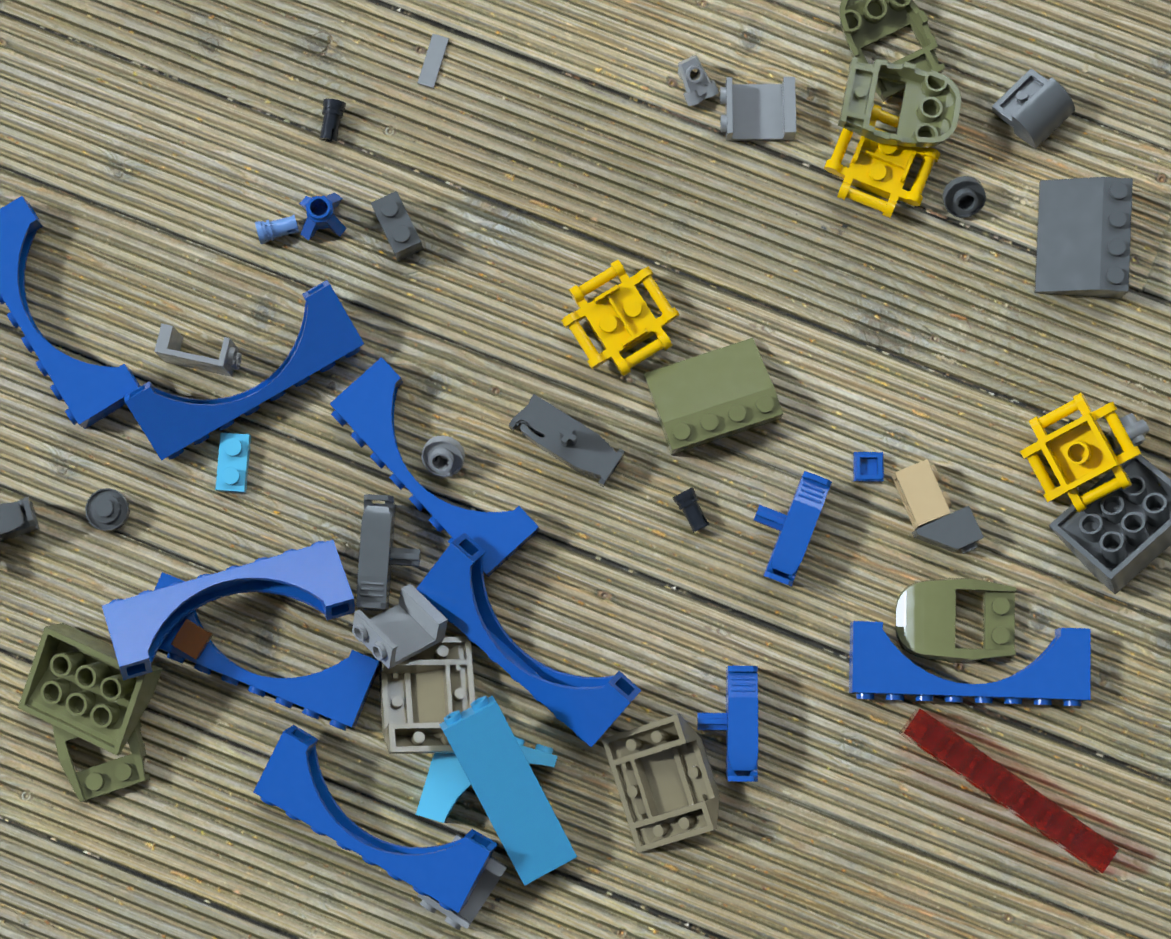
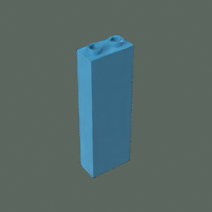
[439,696,577,886]

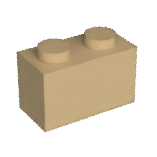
[891,459,952,529]

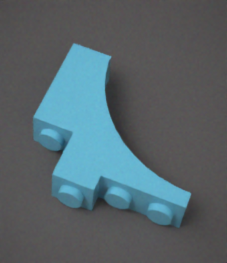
[416,737,558,823]

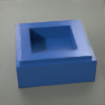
[853,452,884,482]

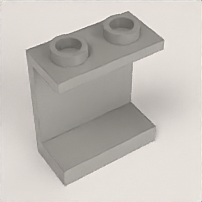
[720,77,796,141]
[154,323,242,377]
[352,584,448,669]
[417,834,507,930]

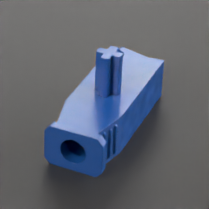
[753,471,832,587]
[697,666,758,782]

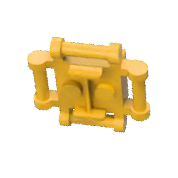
[824,104,941,218]
[561,259,680,376]
[1020,392,1142,513]

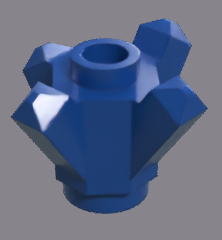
[299,192,347,241]

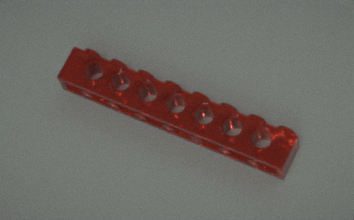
[899,708,1119,874]

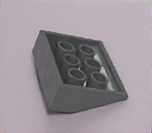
[1034,177,1133,299]
[1049,455,1171,594]

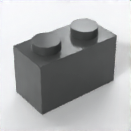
[371,191,424,261]

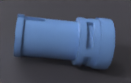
[255,215,299,244]

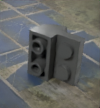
[992,68,1075,149]

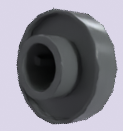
[943,176,986,218]
[85,488,130,532]

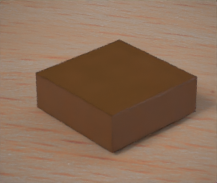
[171,619,213,660]

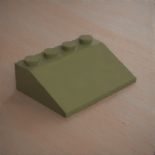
[644,338,783,455]
[18,623,162,755]

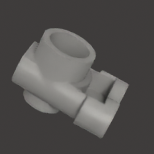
[678,55,719,106]
[1106,413,1149,453]

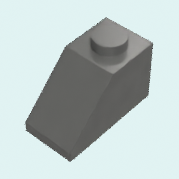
[912,506,984,554]

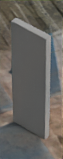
[417,34,449,89]

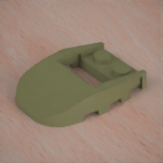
[839,0,945,102]
[838,57,961,148]
[895,578,1016,663]
[52,720,150,802]

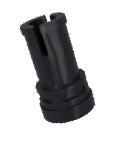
[319,98,346,143]
[673,487,710,533]

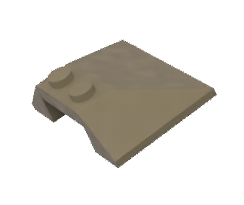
[379,637,475,754]
[602,713,720,853]

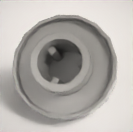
[421,435,465,477]

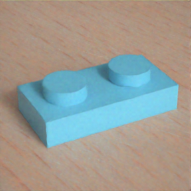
[215,433,251,493]

